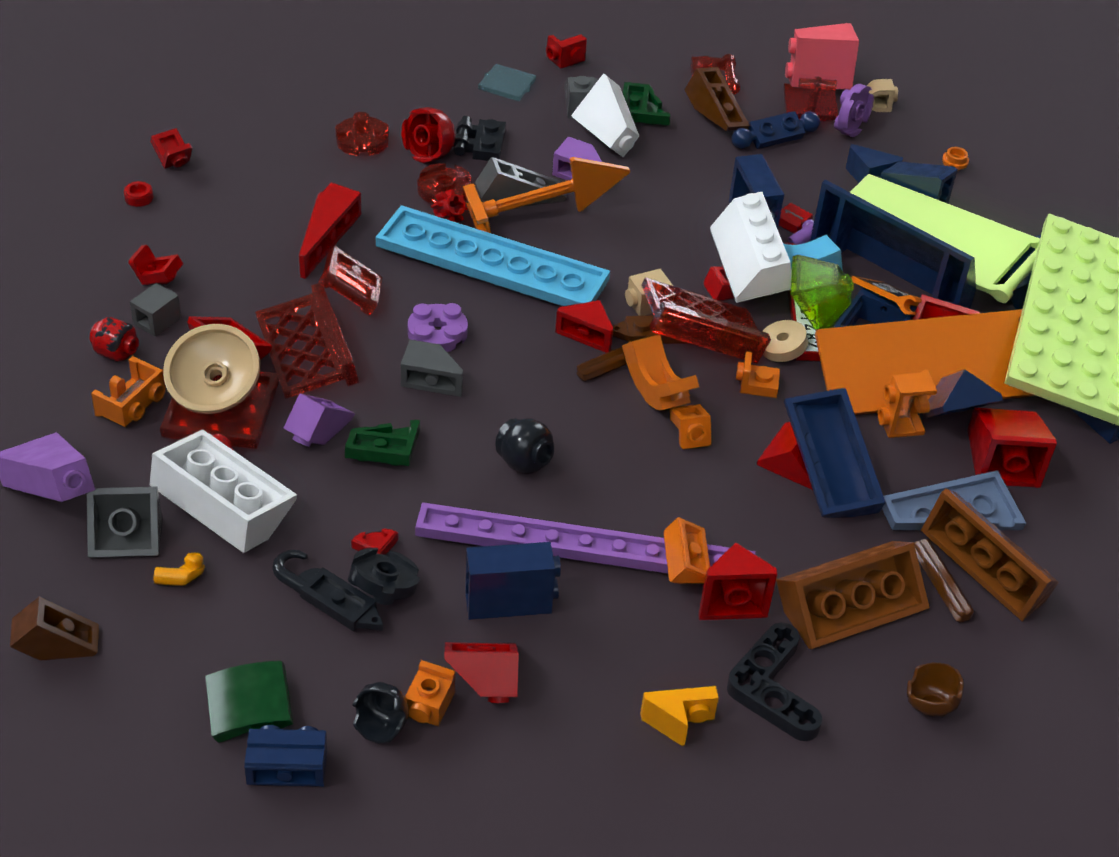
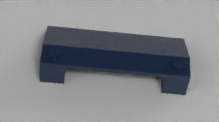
[810,180,976,309]

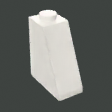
[571,73,639,157]

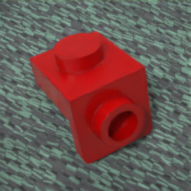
[546,34,587,69]
[150,128,193,169]
[129,245,184,285]

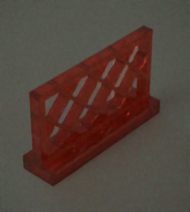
[641,277,771,364]
[255,282,359,399]

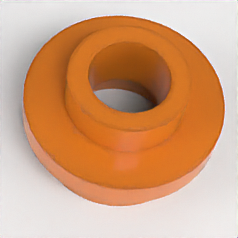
[942,147,969,171]

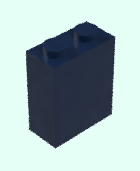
[465,542,561,620]

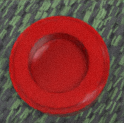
[124,181,153,207]

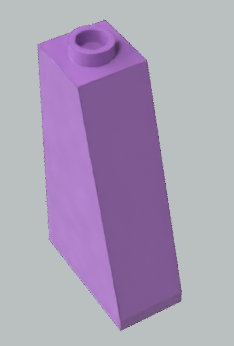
[0,432,95,502]

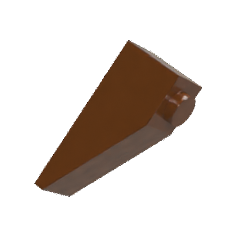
[684,67,750,131]

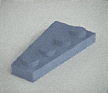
[882,470,1026,530]

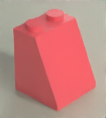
[785,23,859,90]

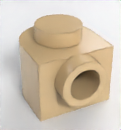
[867,79,898,112]

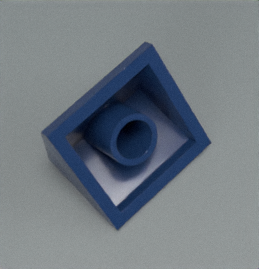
[920,369,1003,420]

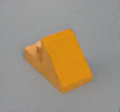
[640,686,719,746]

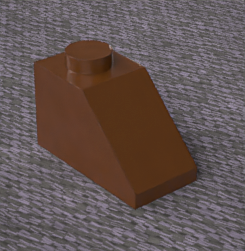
[10,596,99,661]

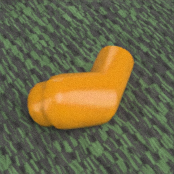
[153,553,205,586]

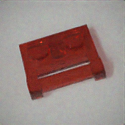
[690,54,740,95]
[318,246,383,316]

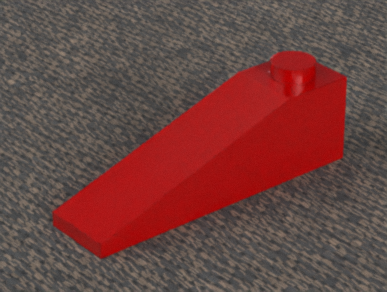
[299,182,362,279]

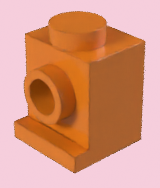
[405,660,456,726]

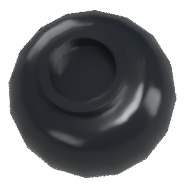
[495,418,554,473]

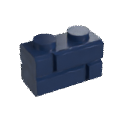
[244,725,327,787]

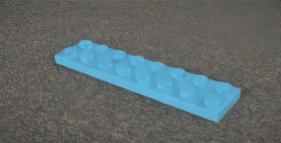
[375,205,610,306]

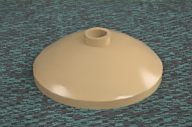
[163,324,260,414]

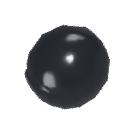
[352,682,409,744]

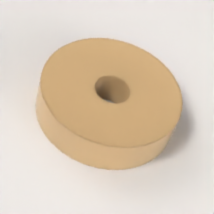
[759,320,809,362]

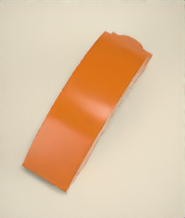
[622,334,699,410]

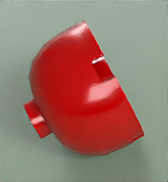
[401,107,456,163]

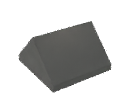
[86,486,163,557]

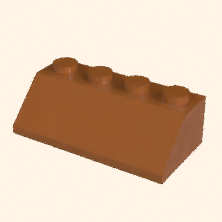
[921,488,1059,621]
[776,541,930,649]

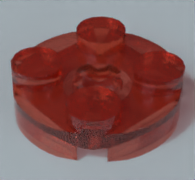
[335,112,389,156]
[417,163,472,205]

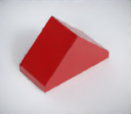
[555,300,613,353]

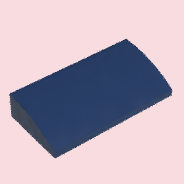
[784,388,886,518]

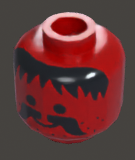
[89,317,139,361]

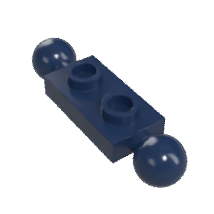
[731,111,820,149]

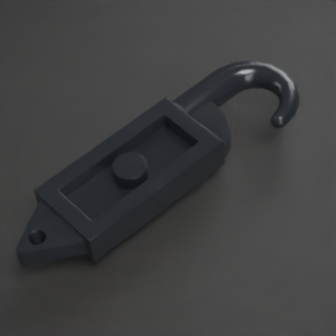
[272,550,383,631]

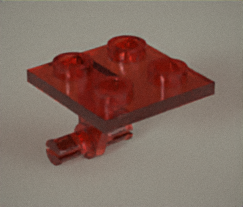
[783,76,838,121]

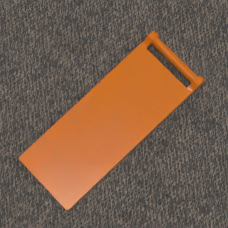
[815,309,1036,415]

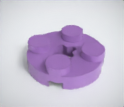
[834,84,874,137]
[408,303,468,352]

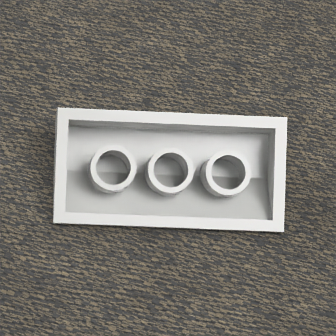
[710,192,794,303]
[150,429,297,553]

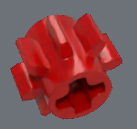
[431,189,468,223]

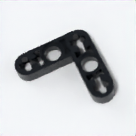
[727,622,822,741]

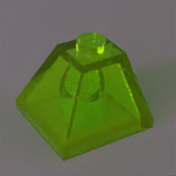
[791,255,854,331]

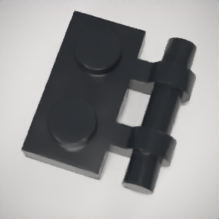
[453,116,506,161]

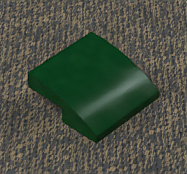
[205,661,293,743]

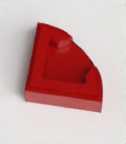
[351,529,399,555]

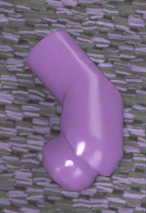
[788,219,814,245]

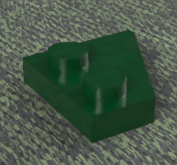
[623,82,670,125]
[345,419,420,466]

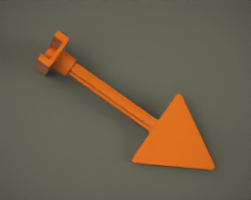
[463,157,630,233]

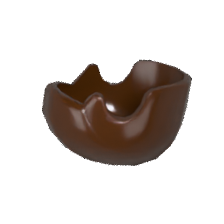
[907,662,964,717]

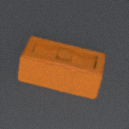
[664,517,710,583]

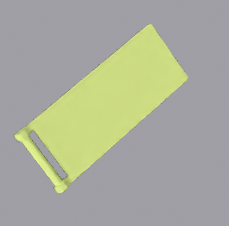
[850,174,1040,303]

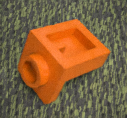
[736,352,780,398]
[670,404,711,449]

